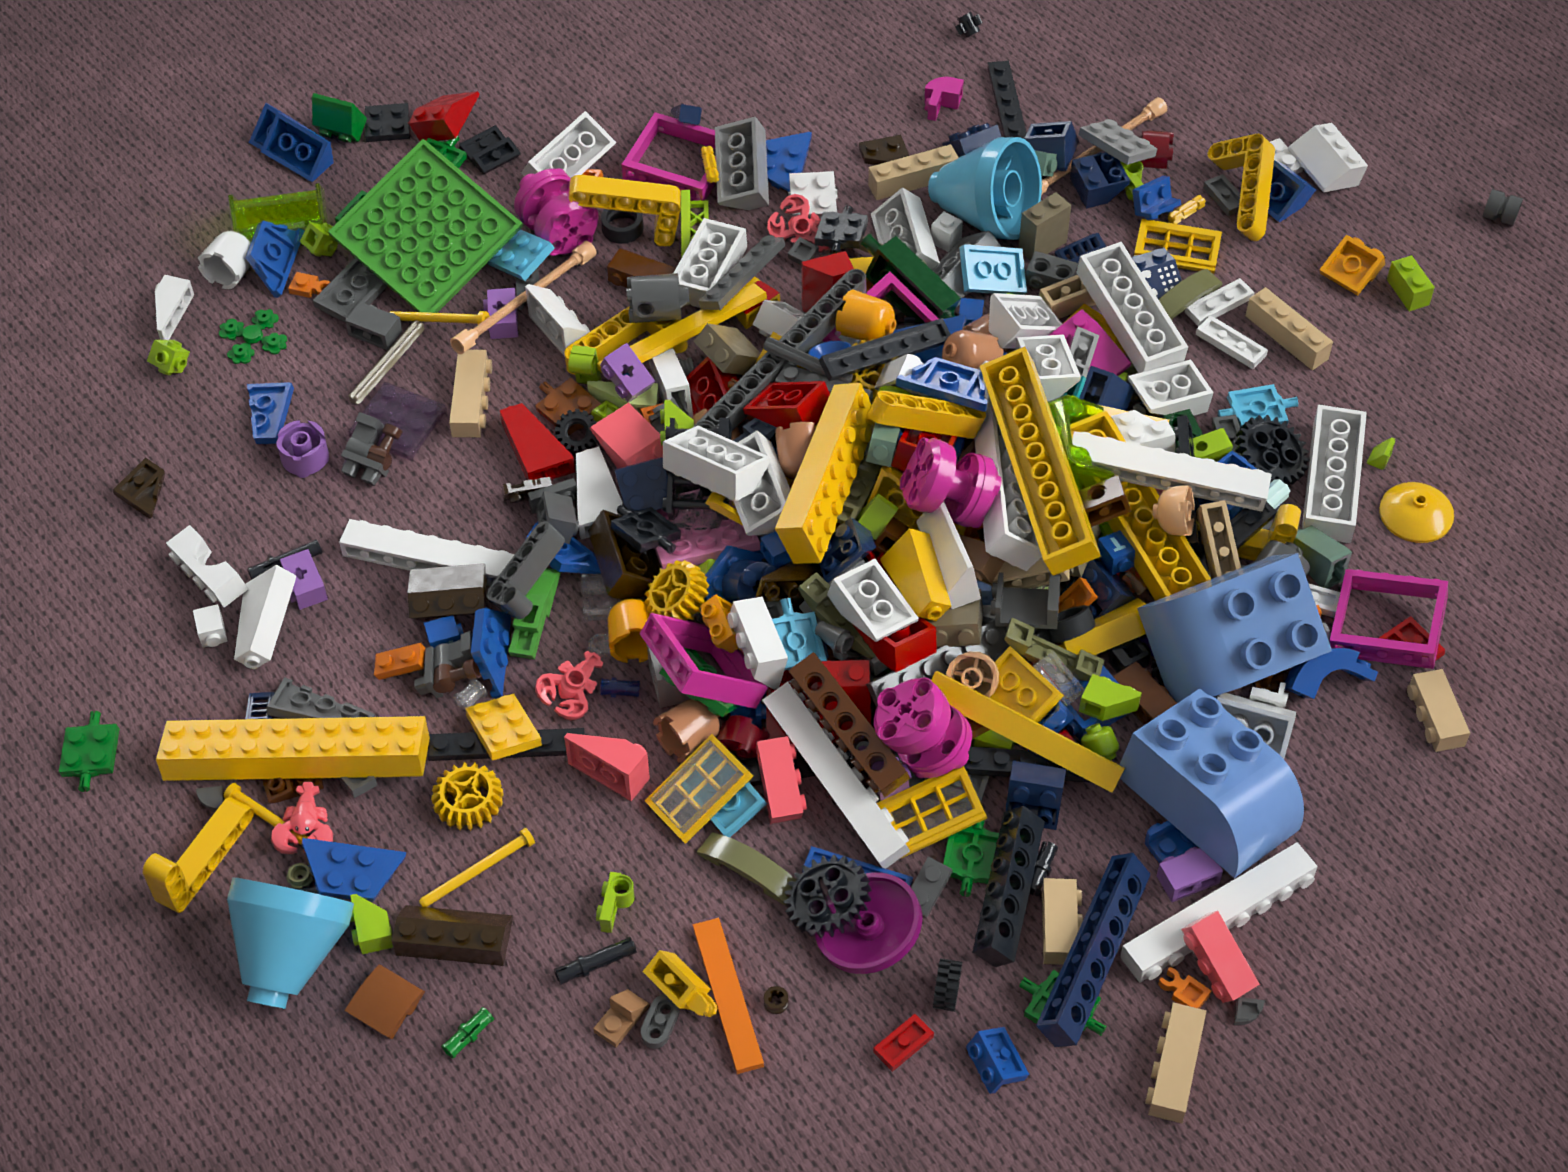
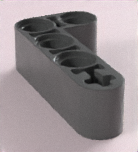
[487,521,565,619]

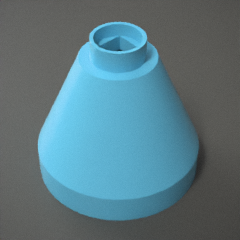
[928,137,1042,240]
[227,878,354,1009]

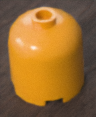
[835,289,896,342]
[608,599,650,663]

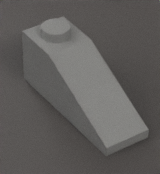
[1069,327,1099,378]

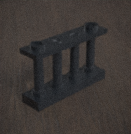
[662,418,732,520]

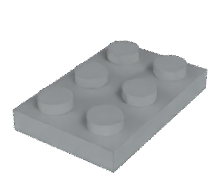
[1078,119,1157,165]

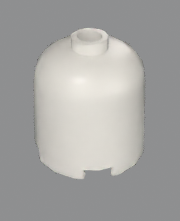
[198,231,251,289]

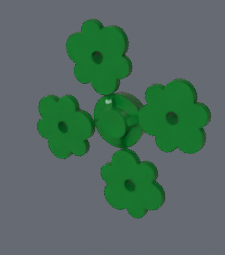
[219,309,287,364]

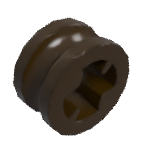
[764,986,789,1014]

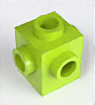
[300,222,339,257]
[147,340,190,375]

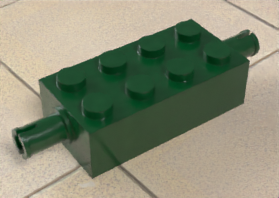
[860,234,965,327]

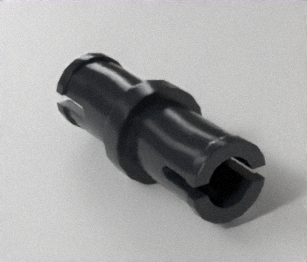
[1029,841,1058,896]

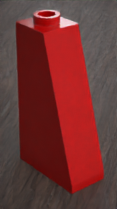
[500,403,575,480]

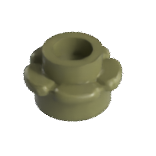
[286,863,313,888]

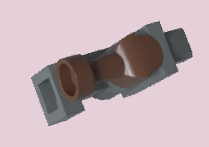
[341,412,403,486]
[414,631,481,698]

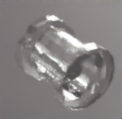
[453,679,487,711]

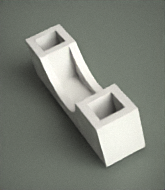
[166,525,248,607]

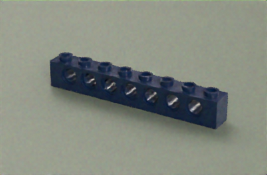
[1036,853,1151,1047]

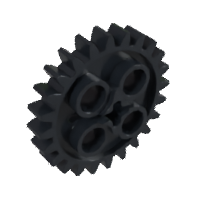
[1234,415,1310,485]
[784,855,872,938]

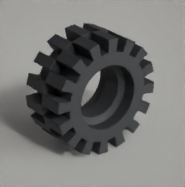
[555,409,598,455]
[933,958,962,1012]

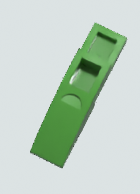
[509,568,561,660]

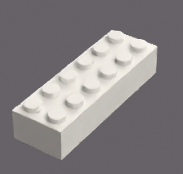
[1077,242,1188,373]
[1302,405,1367,543]

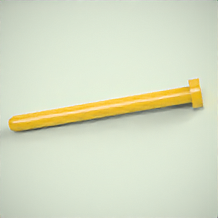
[388,311,490,325]
[224,783,308,845]
[419,828,535,907]

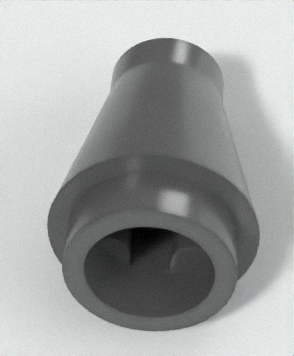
[815,621,854,654]

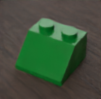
[312,93,367,143]

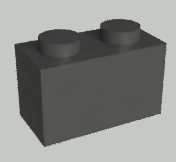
[345,302,402,350]
[536,491,579,544]

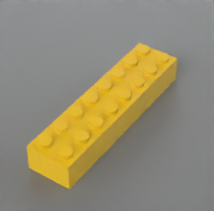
[775,383,876,564]

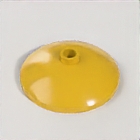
[1379,482,1454,543]

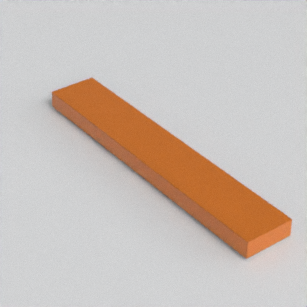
[693,918,764,1074]

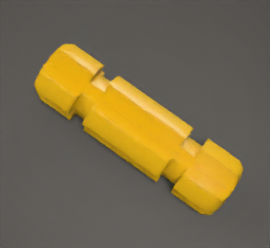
[701,146,719,183]
[1168,195,1206,224]

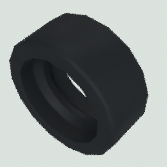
[601,209,644,244]
[1046,605,1095,643]

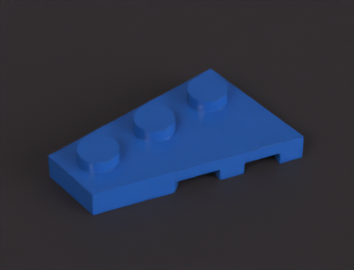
[247,382,294,444]

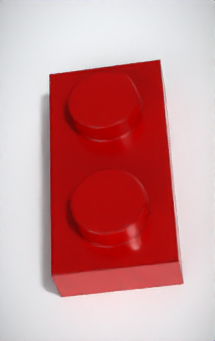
[873,1014,934,1072]

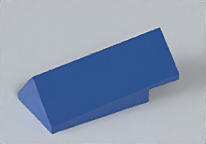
[249,103,334,182]

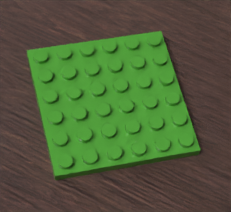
[328,139,523,313]

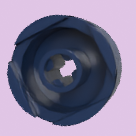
[722,559,777,604]

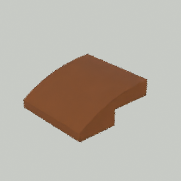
[345,964,425,1039]

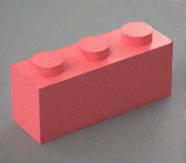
[756,736,807,824]
[1181,911,1260,1003]

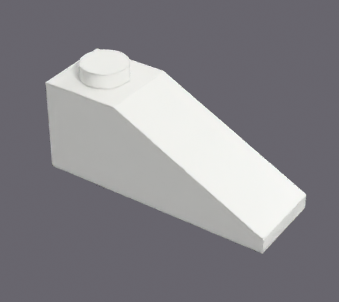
[155,275,194,340]

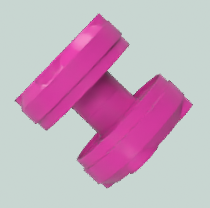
[514,168,599,256]
[900,437,1001,528]
[874,677,972,778]

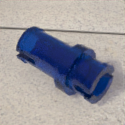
[600,677,640,698]

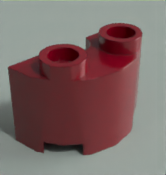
[1140,130,1174,169]
[716,715,770,759]

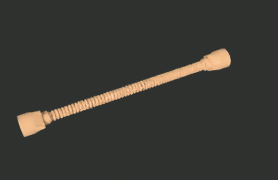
[1041,97,1167,196]
[450,241,596,354]

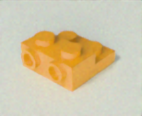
[1319,235,1385,296]
[700,594,743,653]

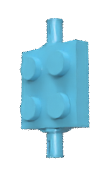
[1217,384,1298,427]
[772,598,827,671]

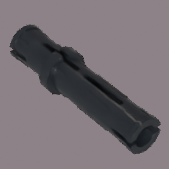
[247,539,322,580]
[554,937,637,985]

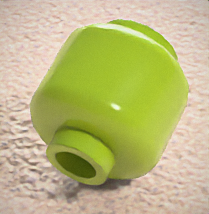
[1081,723,1119,760]

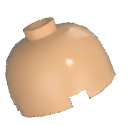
[1153,486,1195,536]
[946,651,999,697]

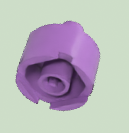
[276,420,329,478]

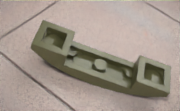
[1159,269,1223,320]
[837,451,882,524]
[798,572,876,659]
[1004,617,1104,681]
[697,832,797,905]

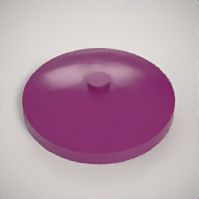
[815,872,923,974]

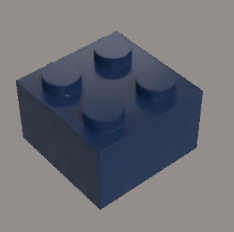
[614,457,668,511]

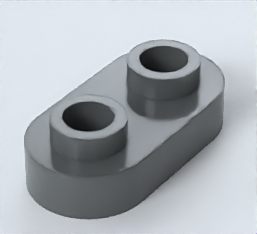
[641,994,680,1049]

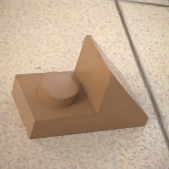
[593,989,650,1047]

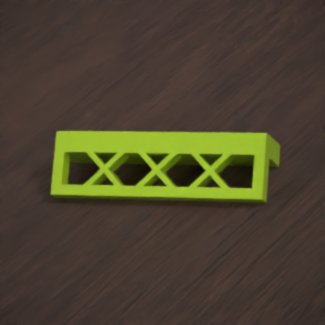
[681,190,709,258]

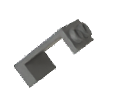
[990,572,1060,629]

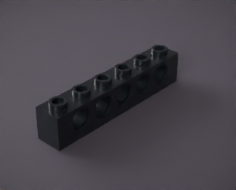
[972,806,1045,967]

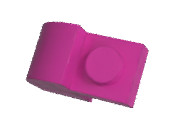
[924,77,964,121]

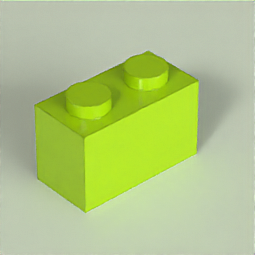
[1387,255,1435,311]

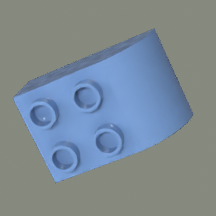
[1137,553,1332,703]
[1120,689,1304,878]

